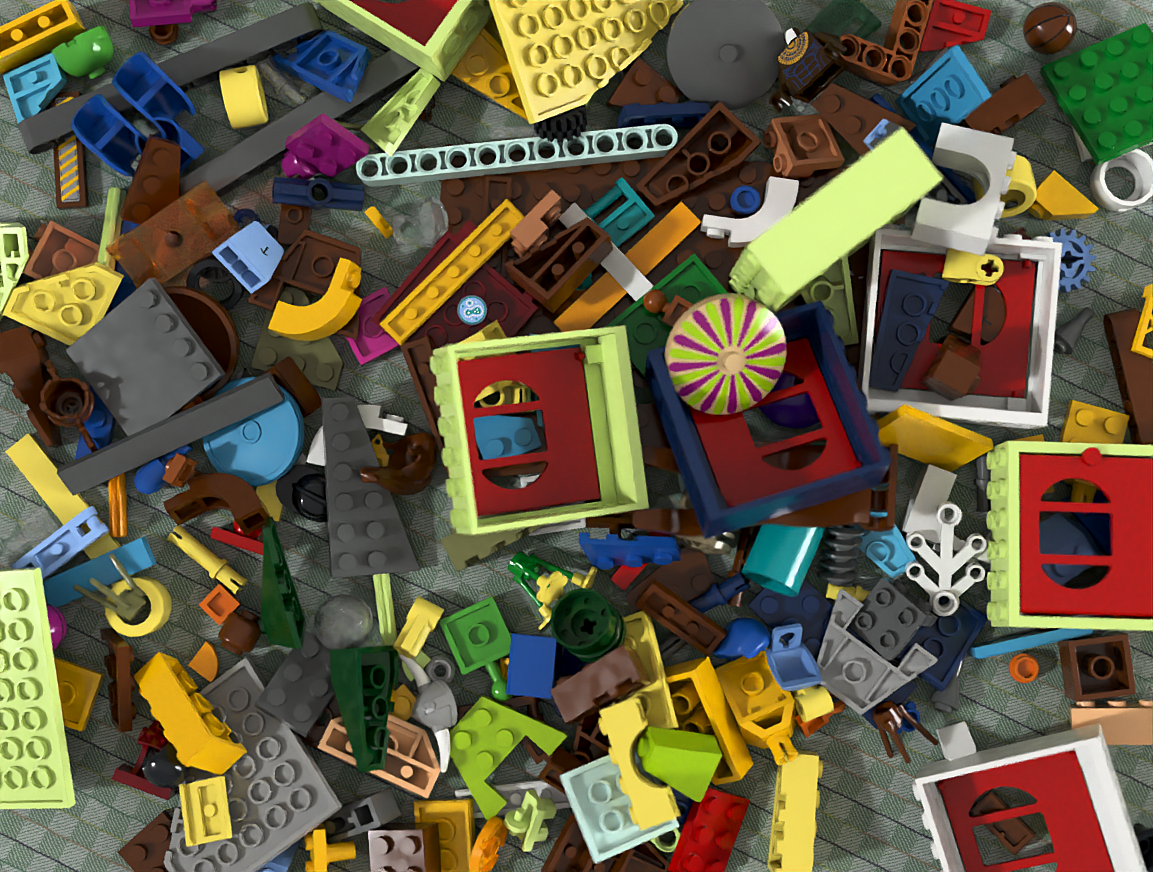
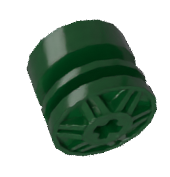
[550,588,626,663]

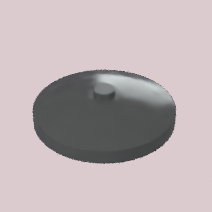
[666,0,785,110]

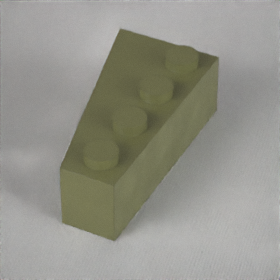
[440,504,565,572]

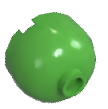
[51,25,114,80]

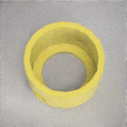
[219,65,269,130]
[972,154,1037,218]
[105,576,172,637]

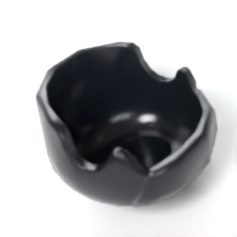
[141,744,191,788]

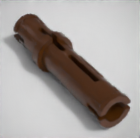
[727,525,761,608]

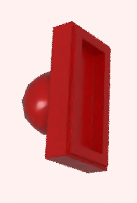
[210,521,263,555]

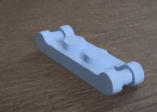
[12,506,110,582]

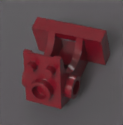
[112,720,179,800]

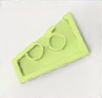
[360,68,441,157]

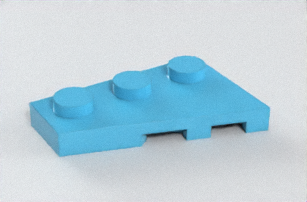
[858,487,917,579]

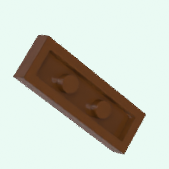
[635,579,726,656]

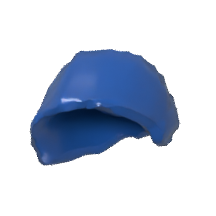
[713,617,772,662]

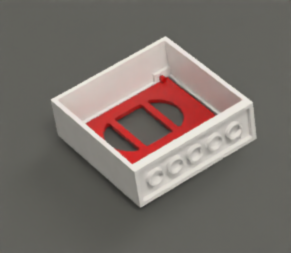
[857,224,1062,430]
[912,723,1147,872]

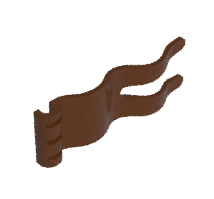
[632,441,898,537]

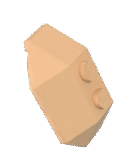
[318,714,441,799]

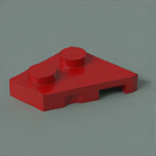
[918,0,992,53]

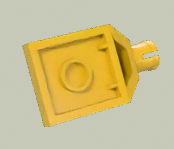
[1055,400,1129,503]
[714,648,798,765]

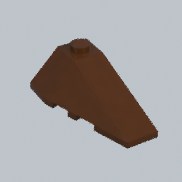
[636,101,762,207]
[0,326,62,448]

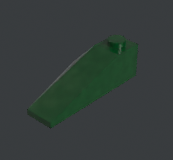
[258,516,307,649]
[329,645,399,772]

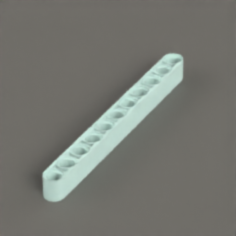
[356,124,678,187]

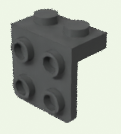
[849,577,938,660]

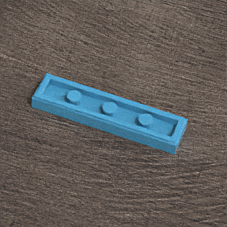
[43,537,157,608]
[968,628,1093,659]

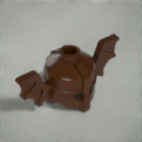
[39,359,98,453]

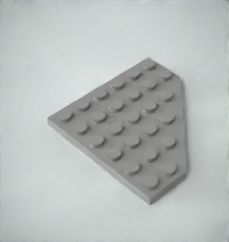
[164,657,343,872]

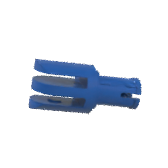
[134,444,193,494]

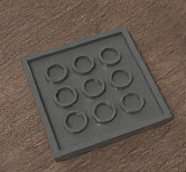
[65,278,226,436]

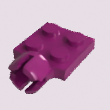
[129,0,217,28]
[281,113,370,180]

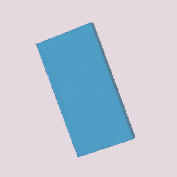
[896,45,992,146]

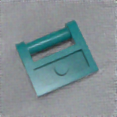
[582,177,655,248]

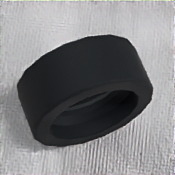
[186,255,246,311]

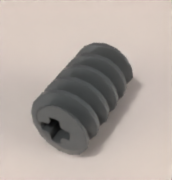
[816,524,865,587]

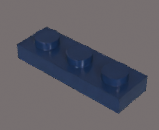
[617,101,710,129]

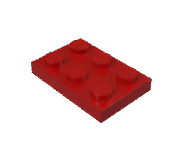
[668,786,750,872]

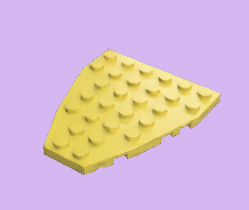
[489,0,683,124]

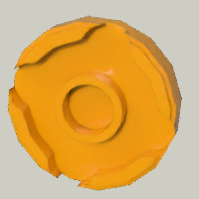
[469,816,508,872]

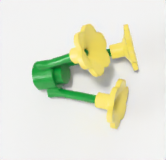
[508,551,598,632]

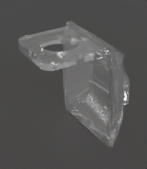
[391,196,449,248]

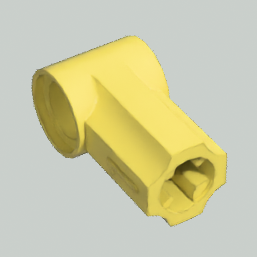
[393,596,445,660]
[790,685,834,722]

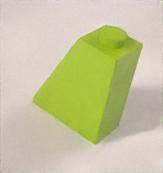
[636,726,722,802]

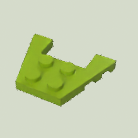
[449,695,568,821]

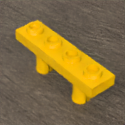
[304,823,356,872]

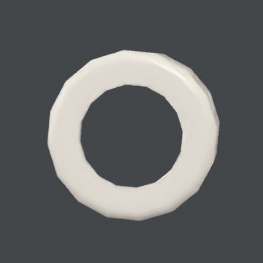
[1090,149,1153,212]

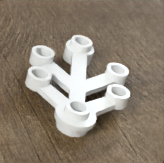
[905,501,987,616]

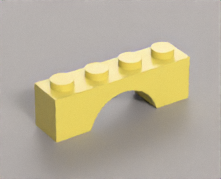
[598,697,680,830]

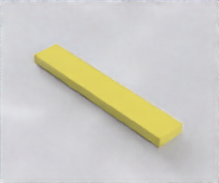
[5,433,136,587]

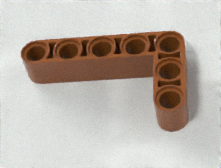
[840,0,934,87]

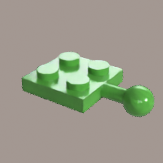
[439,596,513,702]

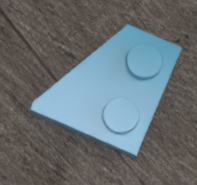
[3,53,68,123]

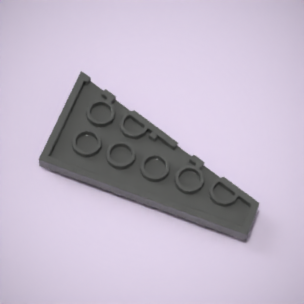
[321,396,420,578]

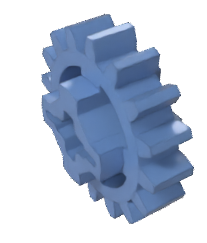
[1034,228,1096,293]

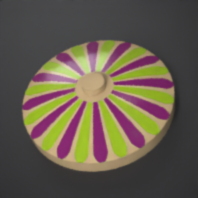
[665,294,786,415]

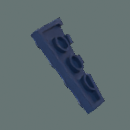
[869,269,950,392]

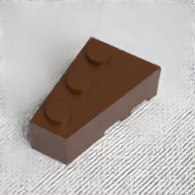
[550,644,652,725]

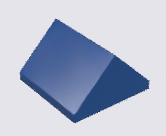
[506,633,562,699]

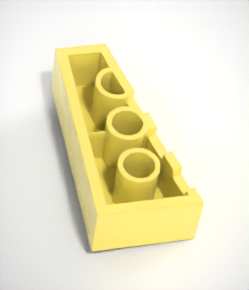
[767,750,823,872]

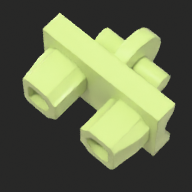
[504,790,557,852]

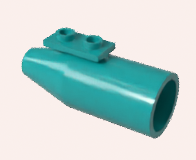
[741,443,826,597]

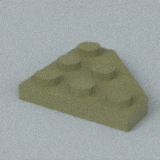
[251,286,345,392]

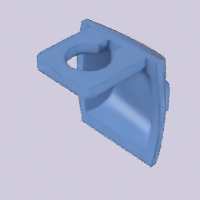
[765,623,822,691]

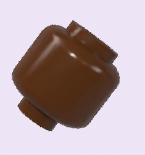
[218,609,262,656]

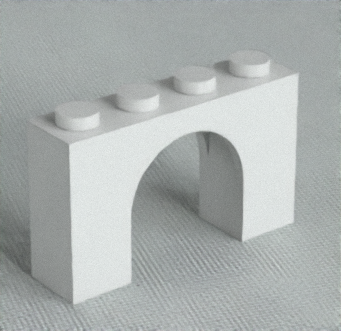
[911,122,1017,256]
[899,464,991,572]

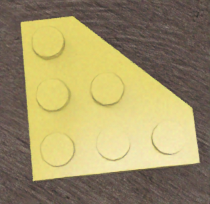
[3,262,124,346]

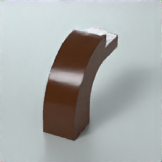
[163,473,271,535]

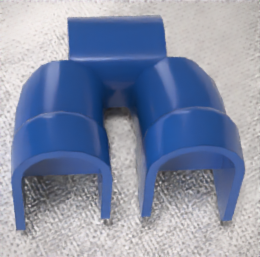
[70,51,205,177]

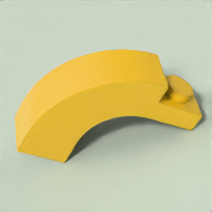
[268,257,362,341]

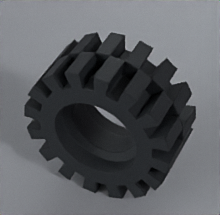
[533,104,587,142]

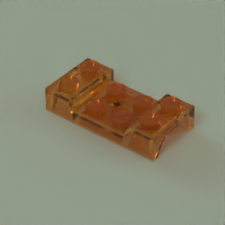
[105,179,241,289]

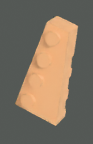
[1070,699,1153,745]

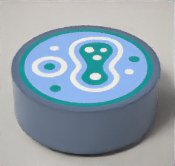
[457,295,487,326]

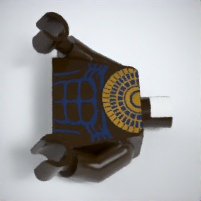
[769,27,849,113]

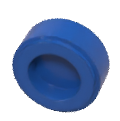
[730,185,760,216]

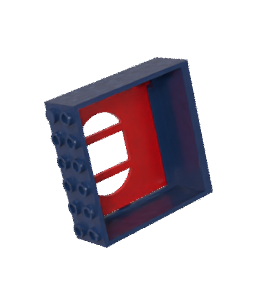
[644,300,891,539]

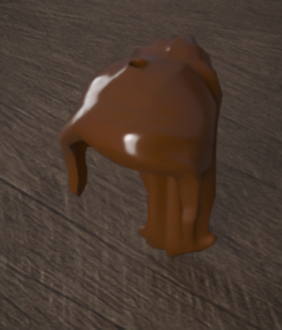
[360,431,437,495]

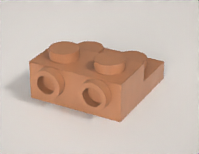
[763,114,845,179]
[510,189,562,258]
[22,220,100,280]

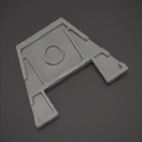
[816,588,938,715]

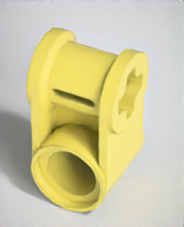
[942,248,1004,286]
[479,382,534,413]

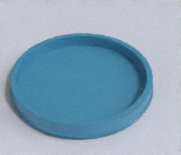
[202,377,305,487]

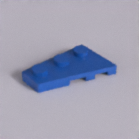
[579,532,681,570]

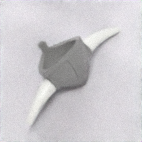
[399,654,460,773]

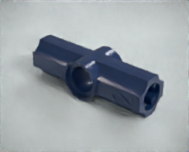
[272,177,364,212]

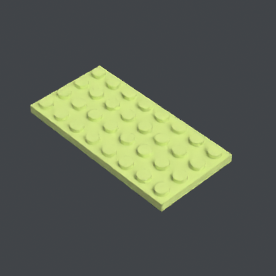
[0,567,76,809]

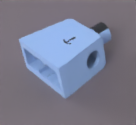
[212,221,284,294]

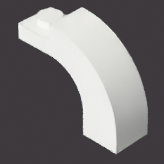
[700,176,799,248]
[307,404,410,466]

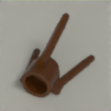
[872,700,939,763]

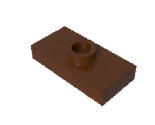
[277,189,314,246]
[970,789,1036,855]

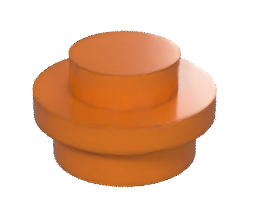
[1008,653,1039,683]

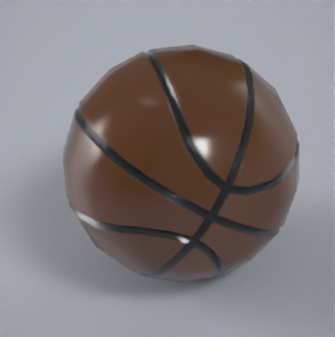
[1023,2,1077,55]

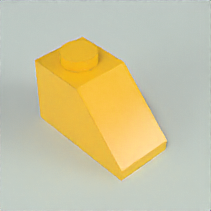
[1027,170,1099,221]

